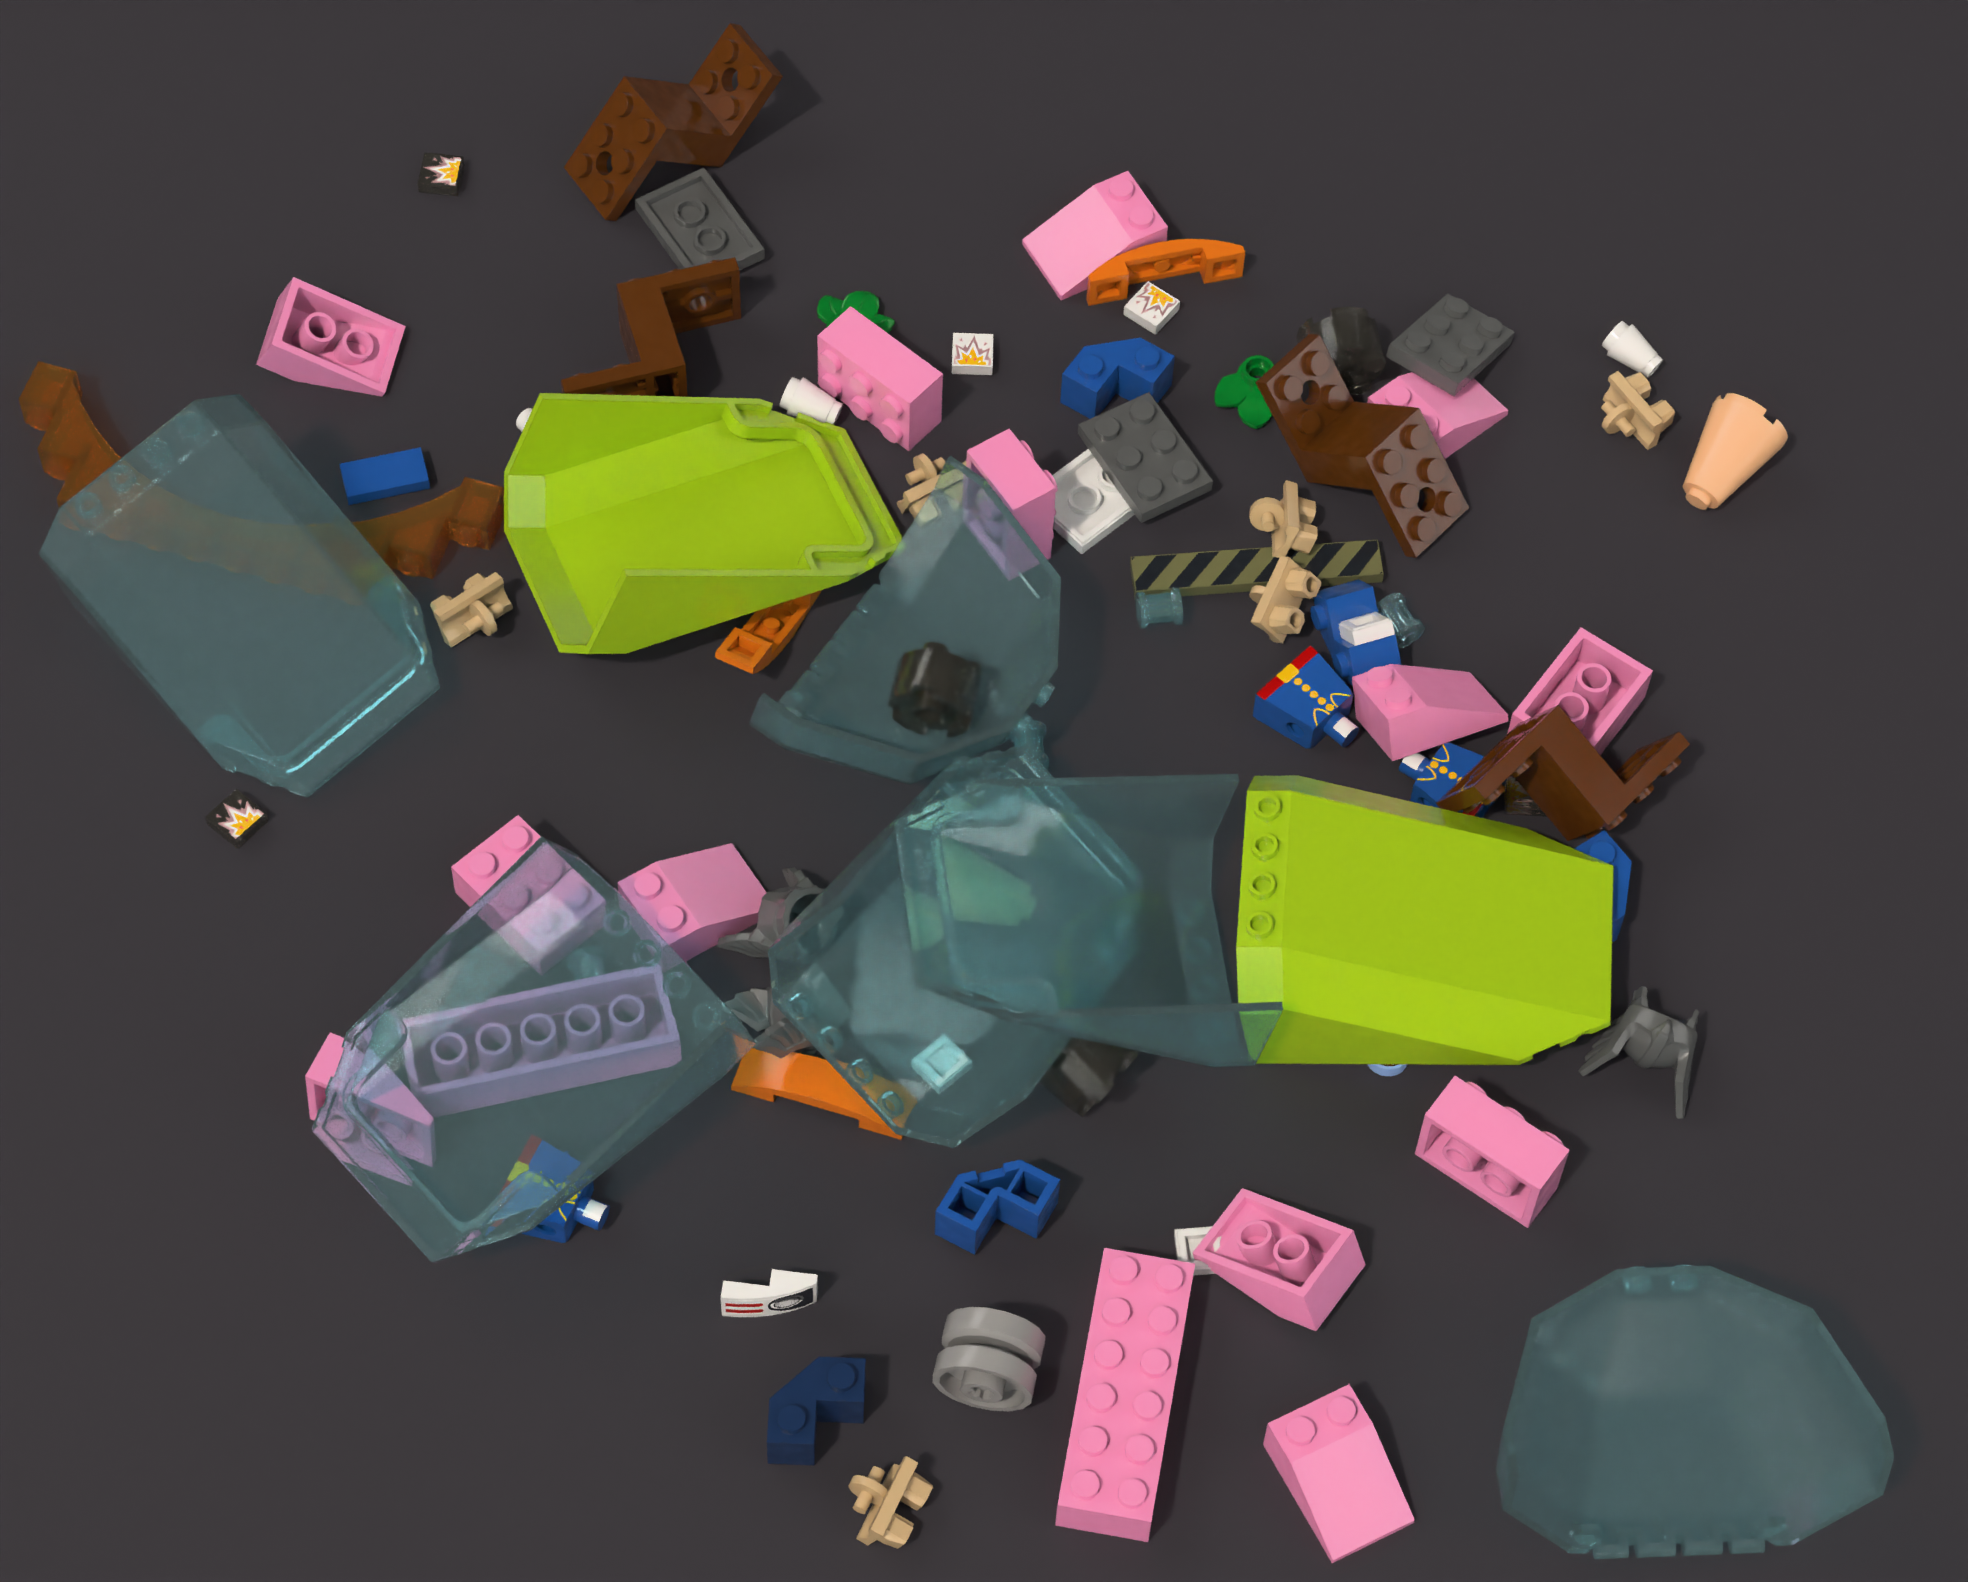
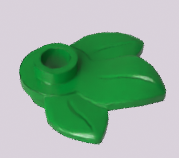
[817,291,895,333]
[1214,355,1274,429]

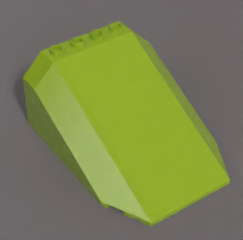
[504,393,906,654]
[1236,775,1614,1065]

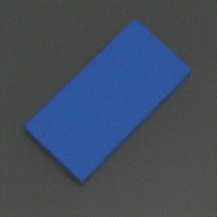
[339,447,430,505]

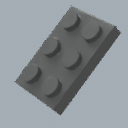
[635,167,765,271]
[1386,293,1515,396]
[1078,392,1213,523]

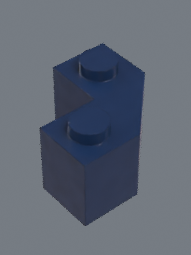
[767,1356,866,1466]

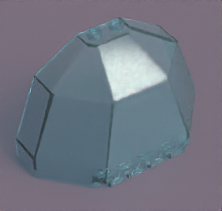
[749,455,1061,785]
[1496,1264,1895,1560]

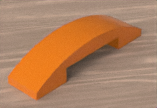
[1086,239,1245,306]
[715,590,822,674]
[731,1048,915,1140]

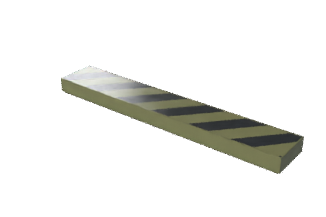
[1130,540,1384,600]

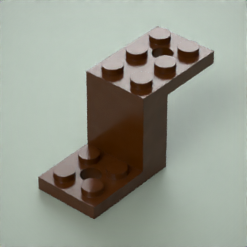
[564,23,783,221]
[561,257,741,397]
[1255,334,1469,558]
[1436,705,1690,841]

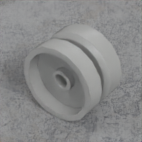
[933,1307,1046,1412]

